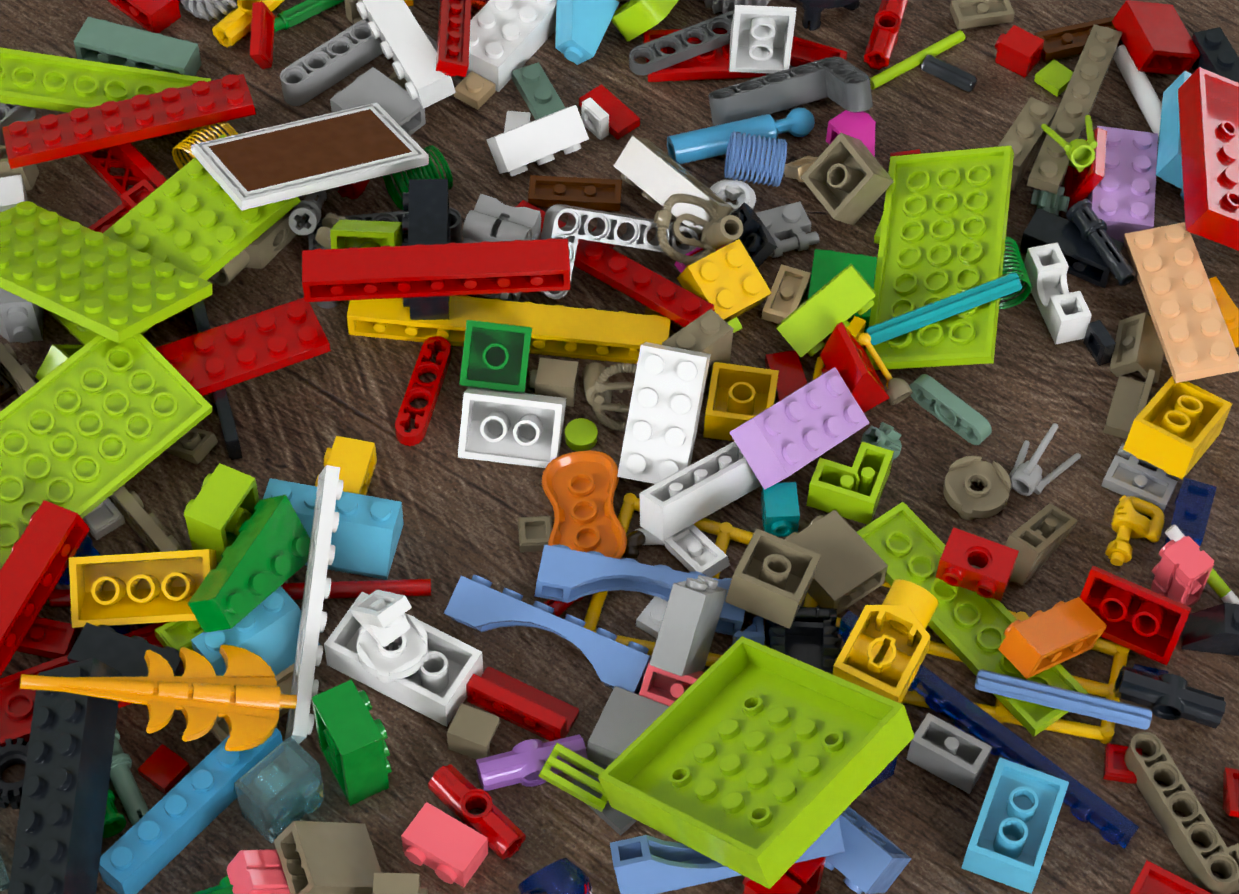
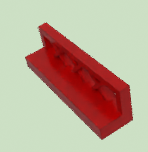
[79,143,167,197]

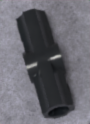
[1113,666,1226,729]

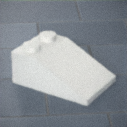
[729,5,796,74]

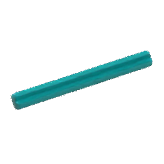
[867,272,1022,345]

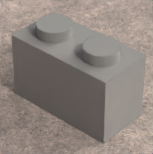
[906,713,992,794]

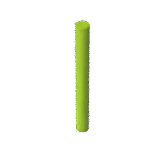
[870,30,965,90]

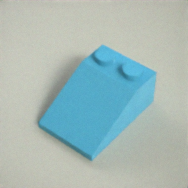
[961,757,1069,894]

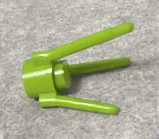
[1041,115,1098,172]

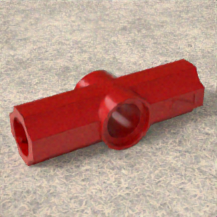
[864,0,908,70]
[428,764,526,860]

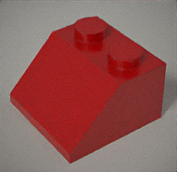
[820,322,890,413]

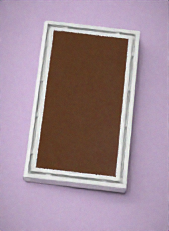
[191,102,429,210]

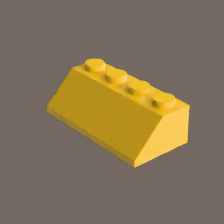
[69,549,217,628]

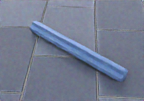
[975,669,1152,730]

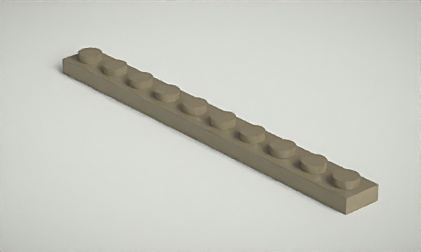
[0,342,182,553]

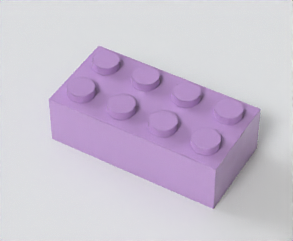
[1088,126,1158,247]
[729,367,869,490]

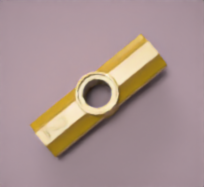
[212,0,285,48]

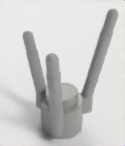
[1009,423,1081,496]

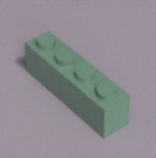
[73,17,202,76]

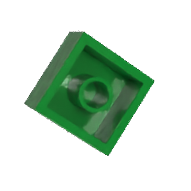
[459,320,532,393]

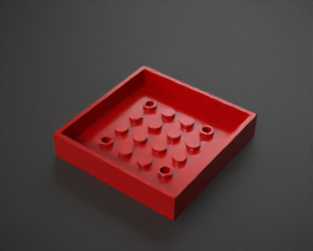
[1178,67,1239,251]

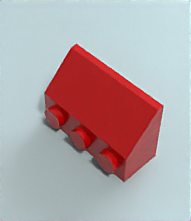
[1080,566,1192,666]

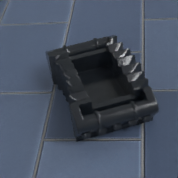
[765,606,842,675]

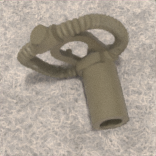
[654,193,743,265]
[582,362,637,431]

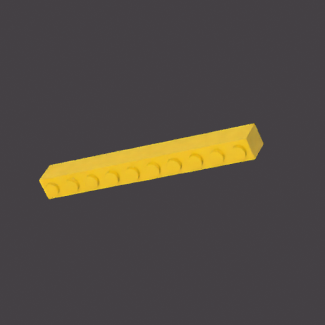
[347,295,671,364]

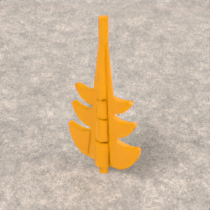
[20,645,297,751]

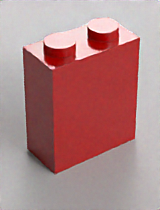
[1112,0,1201,75]

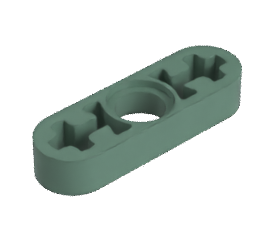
[909,374,992,445]

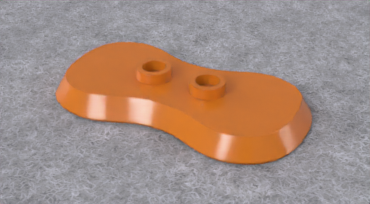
[542,450,627,559]

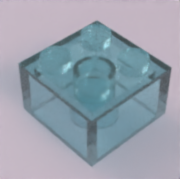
[234,736,325,844]

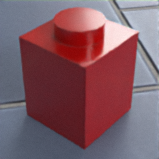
[995,25,1044,78]

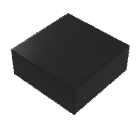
[1083,320,1116,366]

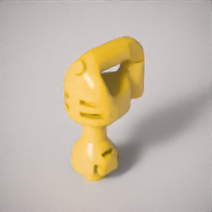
[1105,495,1165,566]

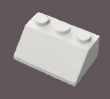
[458,387,566,468]

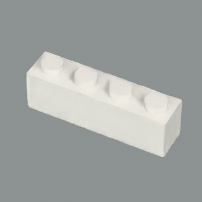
[639,441,761,541]

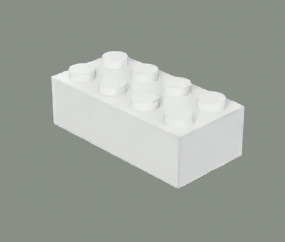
[466,0,557,92]
[617,342,711,484]
[324,592,483,727]

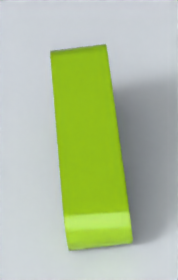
[611,0,679,42]

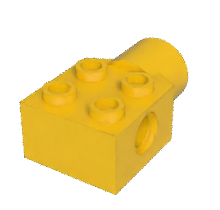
[833,579,939,703]

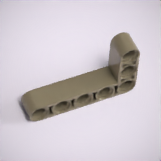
[1124,731,1239,894]

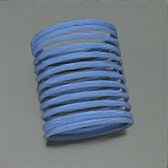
[724,131,787,187]

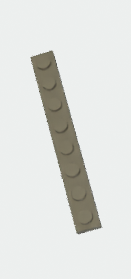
[1027,24,1122,194]

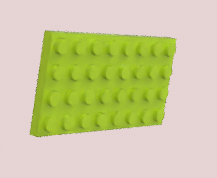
[47,134,301,345]
[866,146,1014,370]
[0,201,212,343]
[0,333,213,569]

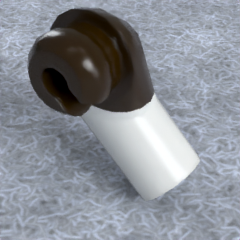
[622,528,664,558]

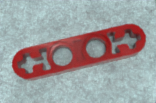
[395,336,451,446]

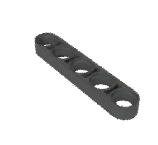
[629,10,734,75]

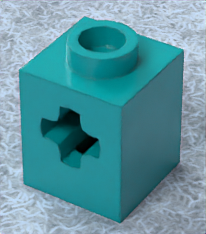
[760,482,800,537]

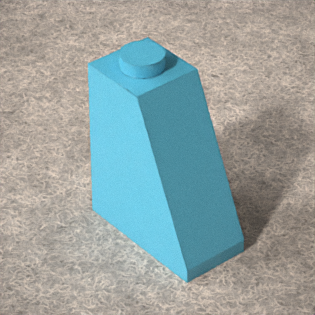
[555,0,619,65]

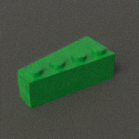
[188,495,310,633]

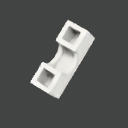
[1024,242,1092,345]

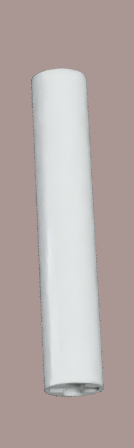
[1113,45,1162,143]

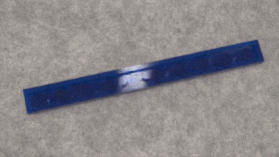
[839,610,1139,849]

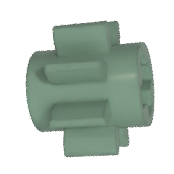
[1030,187,1070,216]
[861,422,902,462]

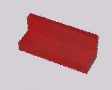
[466,667,579,741]

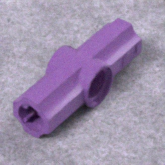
[476,734,588,791]

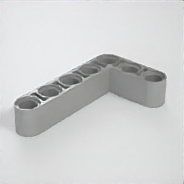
[280,18,437,106]
[540,204,698,299]

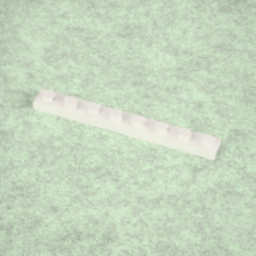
[285,465,344,745]

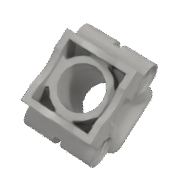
[462,194,542,302]

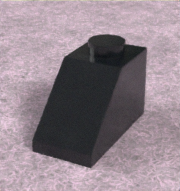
[1181,603,1239,656]

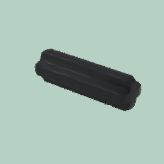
[921,55,977,92]

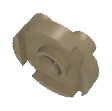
[943,456,1011,520]

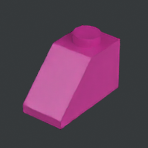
[826,110,876,156]

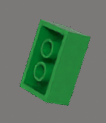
[311,679,392,806]

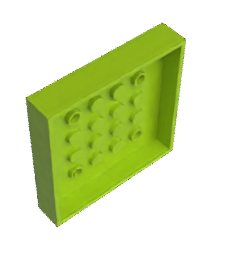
[598,636,915,889]

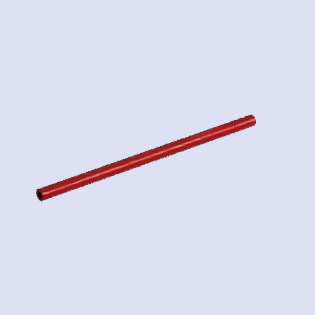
[49,579,431,607]

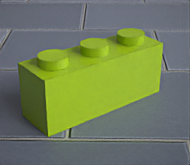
[776,264,876,358]

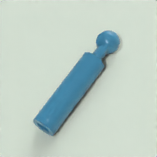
[667,107,815,164]

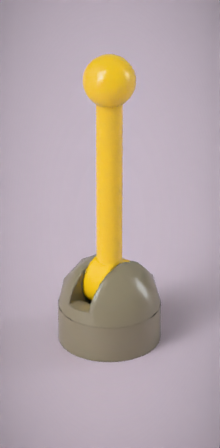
[858,333,913,405]

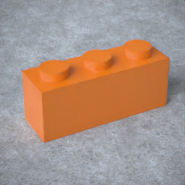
[998,597,1107,679]

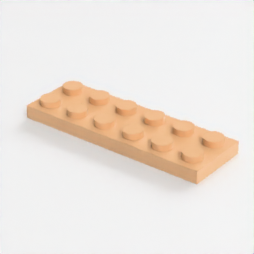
[1124,222,1239,383]

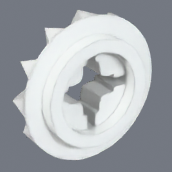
[710,179,756,215]

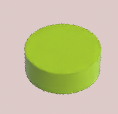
[565,418,598,451]

